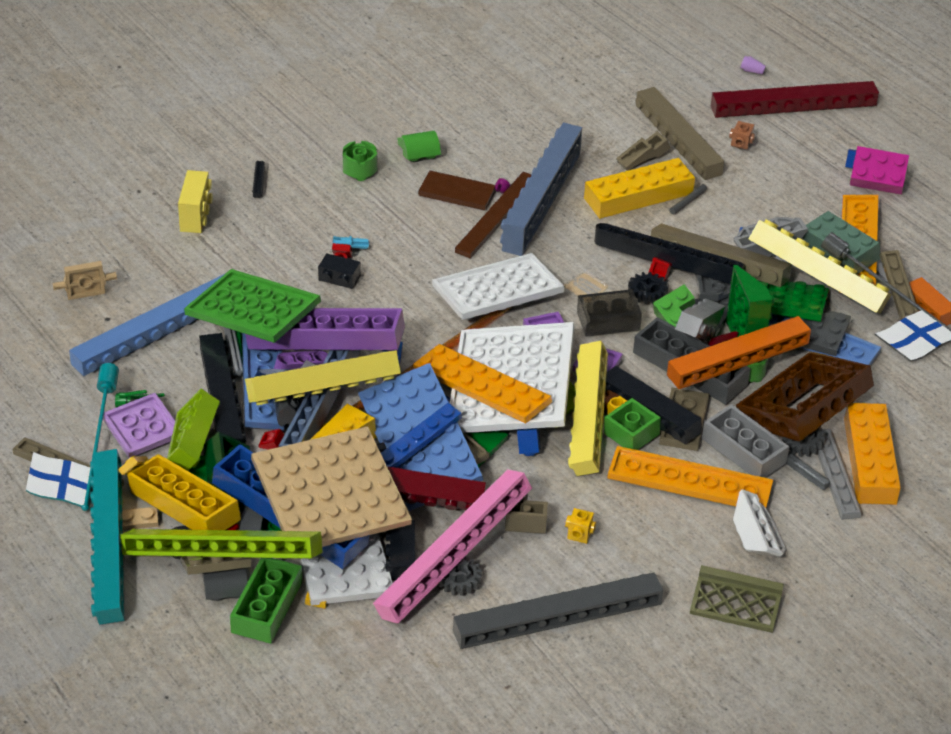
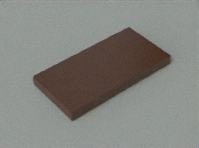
[418,170,496,211]

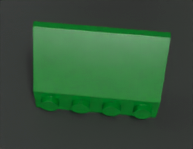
[726,265,774,337]

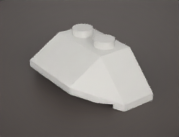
[733,489,786,557]

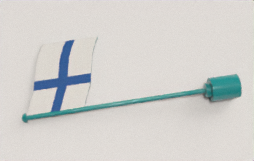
[26,363,119,511]

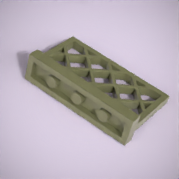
[689,565,784,633]

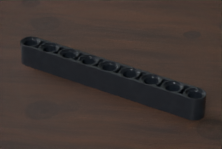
[594,223,744,284]

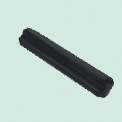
[252,160,265,198]

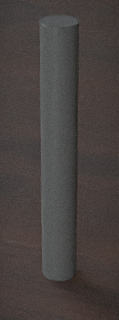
[669,184,707,214]

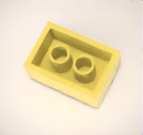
[178,170,213,233]

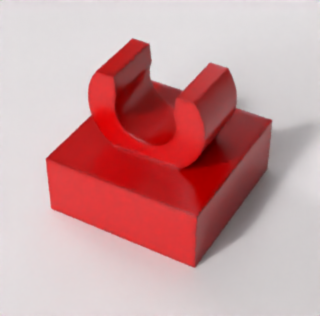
[332,243,352,258]
[648,257,672,281]

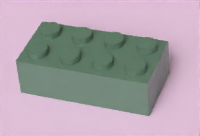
[802,211,880,274]

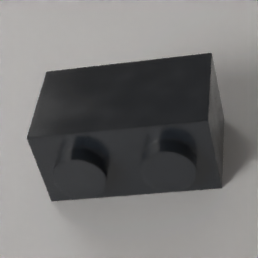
[318,253,361,289]

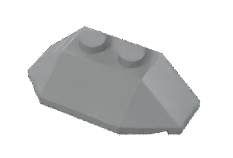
[734,217,808,257]

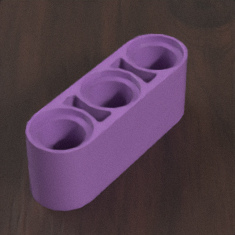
[274,350,328,369]

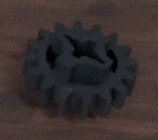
[628,272,668,304]

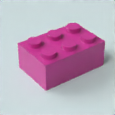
[850,146,909,195]

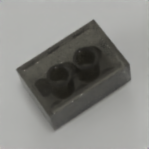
[577,289,642,337]

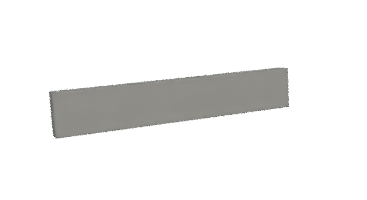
[817,429,862,520]

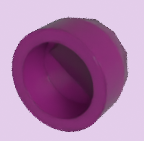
[495,178,510,194]

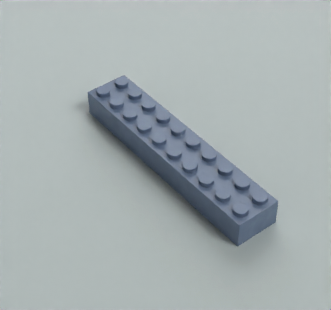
[500,122,583,256]

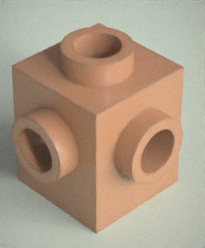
[729,121,755,150]

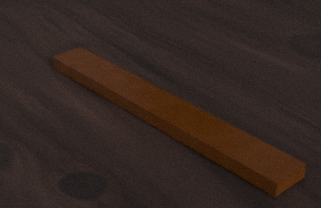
[455,171,531,259]

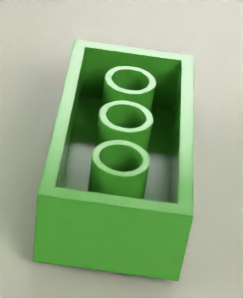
[230,558,302,644]

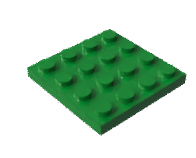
[758,280,829,322]

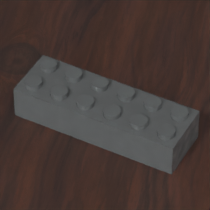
[633,317,750,405]

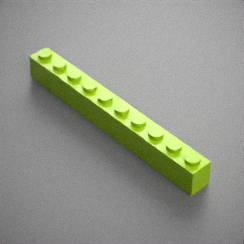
[121,529,323,559]

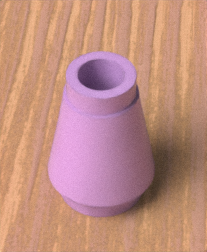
[740,56,766,74]

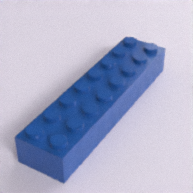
[212,444,369,569]

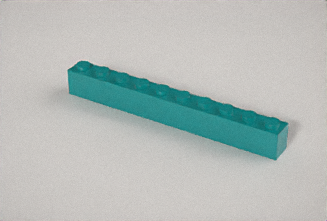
[90,449,125,625]

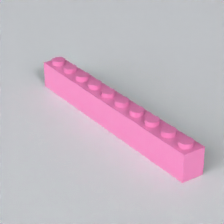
[373,469,532,624]

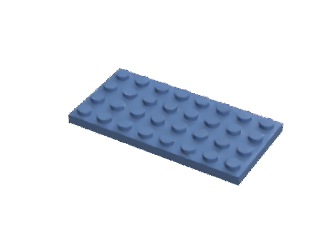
[358,363,484,511]

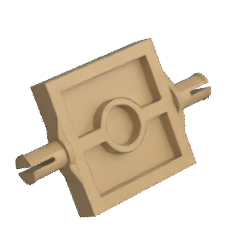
[52,261,117,300]

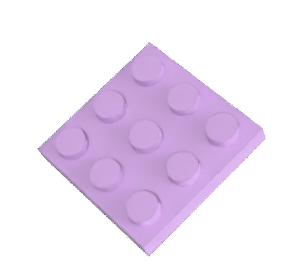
[103,393,175,458]

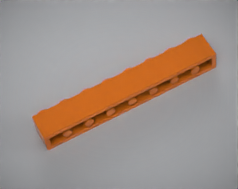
[667,316,811,389]

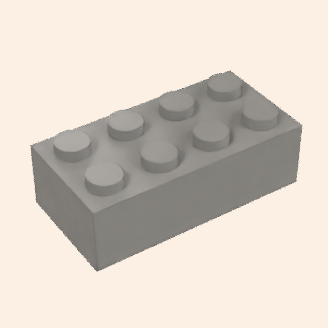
[702,404,789,478]

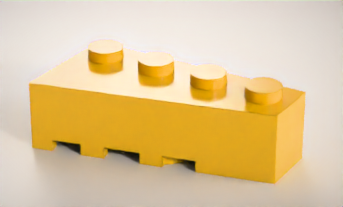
[310,404,376,440]

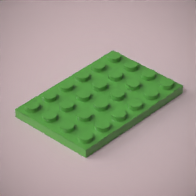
[184,269,321,343]

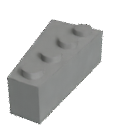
[675,298,726,341]

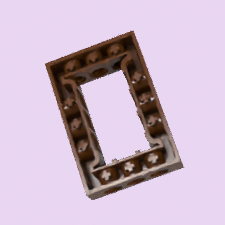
[736,351,874,441]

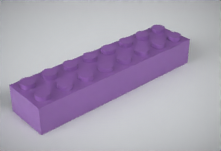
[245,308,405,351]

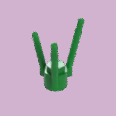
[115,390,165,408]

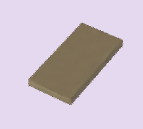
[659,387,710,451]

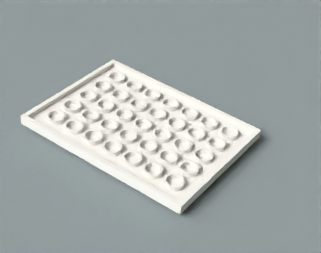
[450,322,575,433]

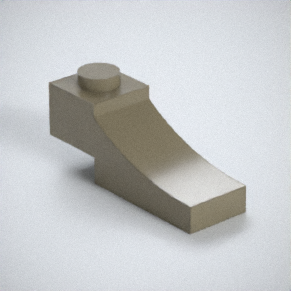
[616,131,671,171]

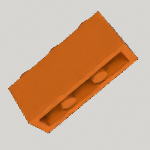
[909,277,951,326]

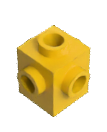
[565,508,596,544]

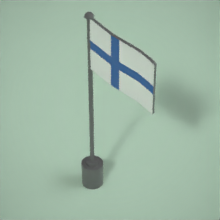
[821,232,951,361]

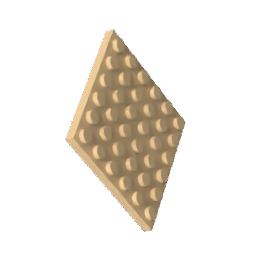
[251,426,412,547]

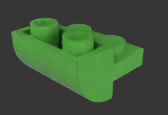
[397,130,441,161]

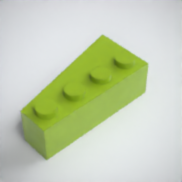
[167,388,220,471]

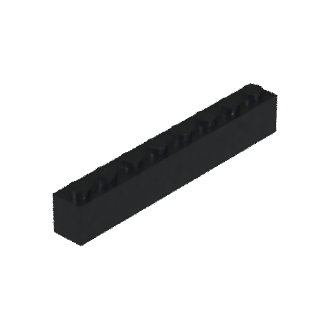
[199,333,247,444]

